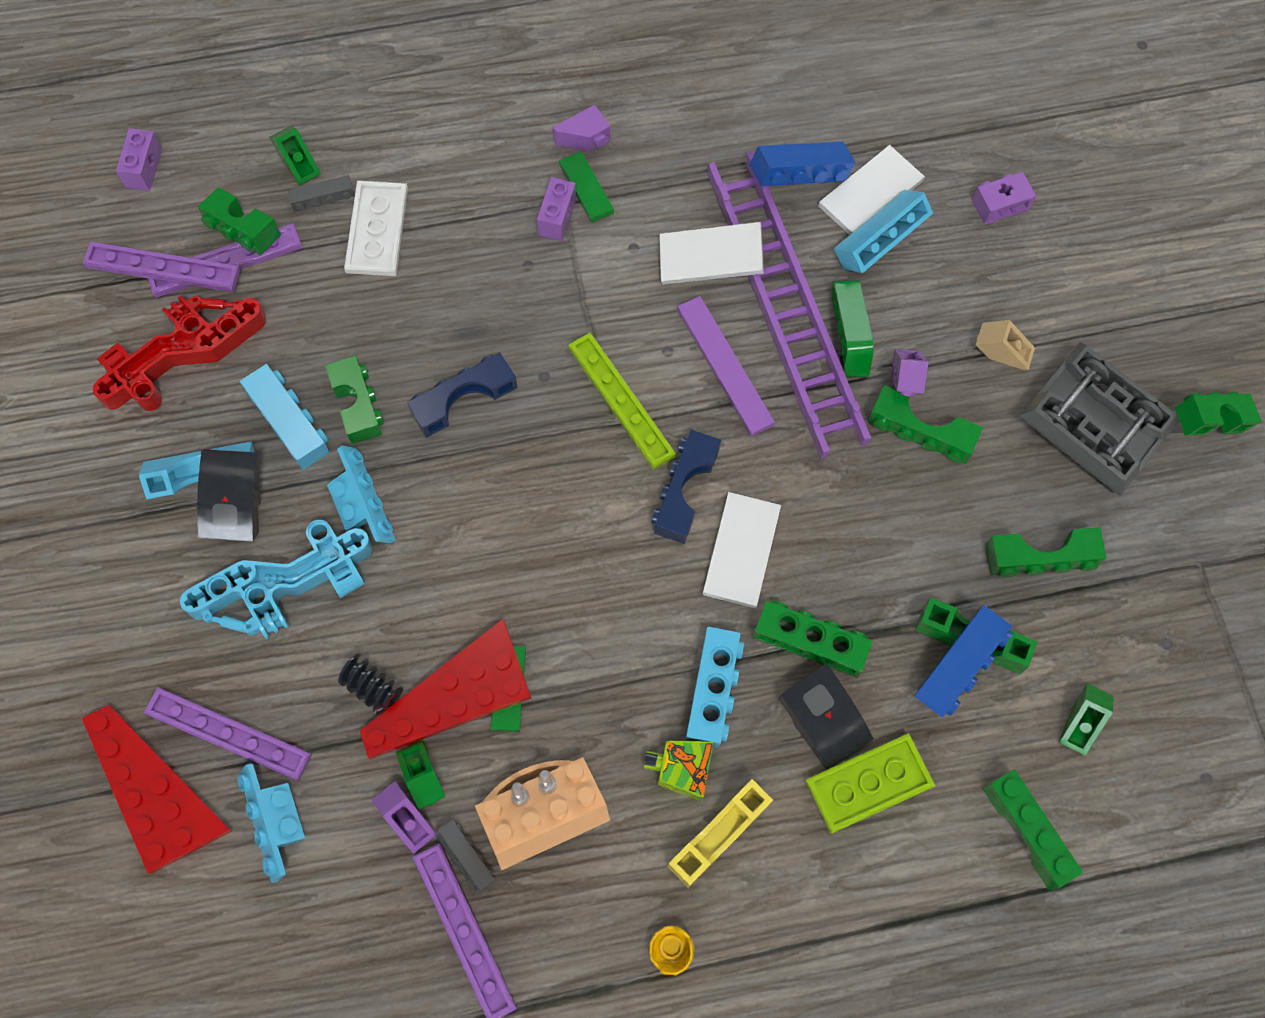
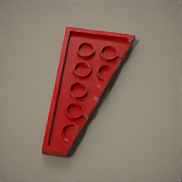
[360,619,532,759]
[82,705,232,874]

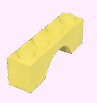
[667,779,773,888]

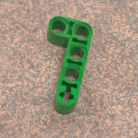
[831,280,874,378]

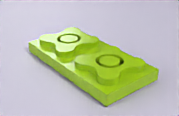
[805,733,935,835]

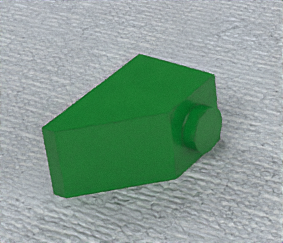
[269,125,321,185]
[1059,683,1114,756]
[396,740,446,809]

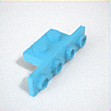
[327,445,395,543]
[238,763,305,883]

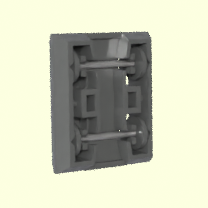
[1019,342,1179,496]

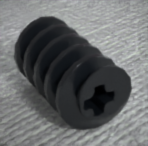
[338,653,404,714]

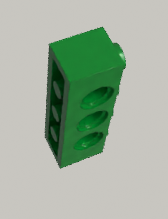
[753,601,873,678]

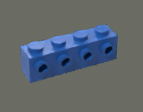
[749,141,856,187]
[914,605,1013,718]

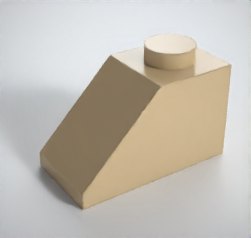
[976,320,1035,370]

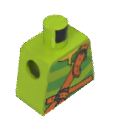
[644,741,713,801]

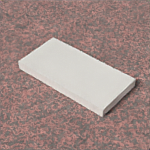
[818,145,925,235]
[344,181,408,276]
[660,222,764,285]
[703,492,781,609]

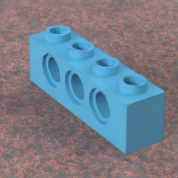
[685,626,744,749]

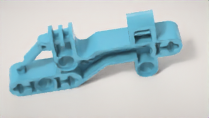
[180,520,373,639]

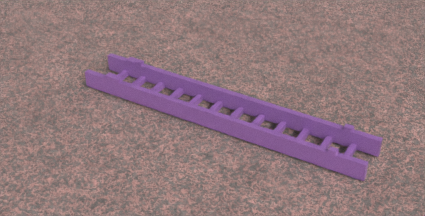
[707,151,871,459]

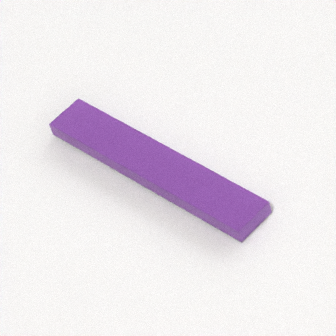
[148,223,303,298]
[82,241,241,293]
[677,296,775,437]
[144,687,312,782]
[413,843,517,1018]

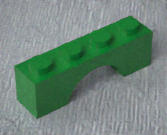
[868,385,983,464]
[985,527,1107,578]
[914,597,1038,675]
[982,769,1084,891]

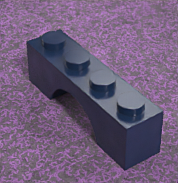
[407,352,518,438]
[651,430,721,544]

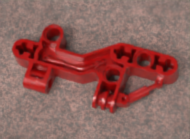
[93,295,267,411]

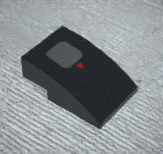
[197,449,261,542]
[778,663,874,770]

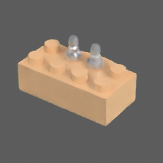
[475,757,610,870]

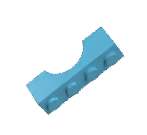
[139,441,255,499]

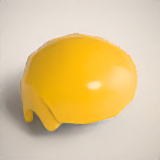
[649,926,695,975]

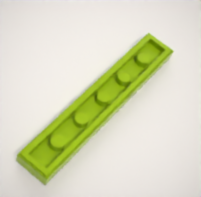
[568,332,676,471]

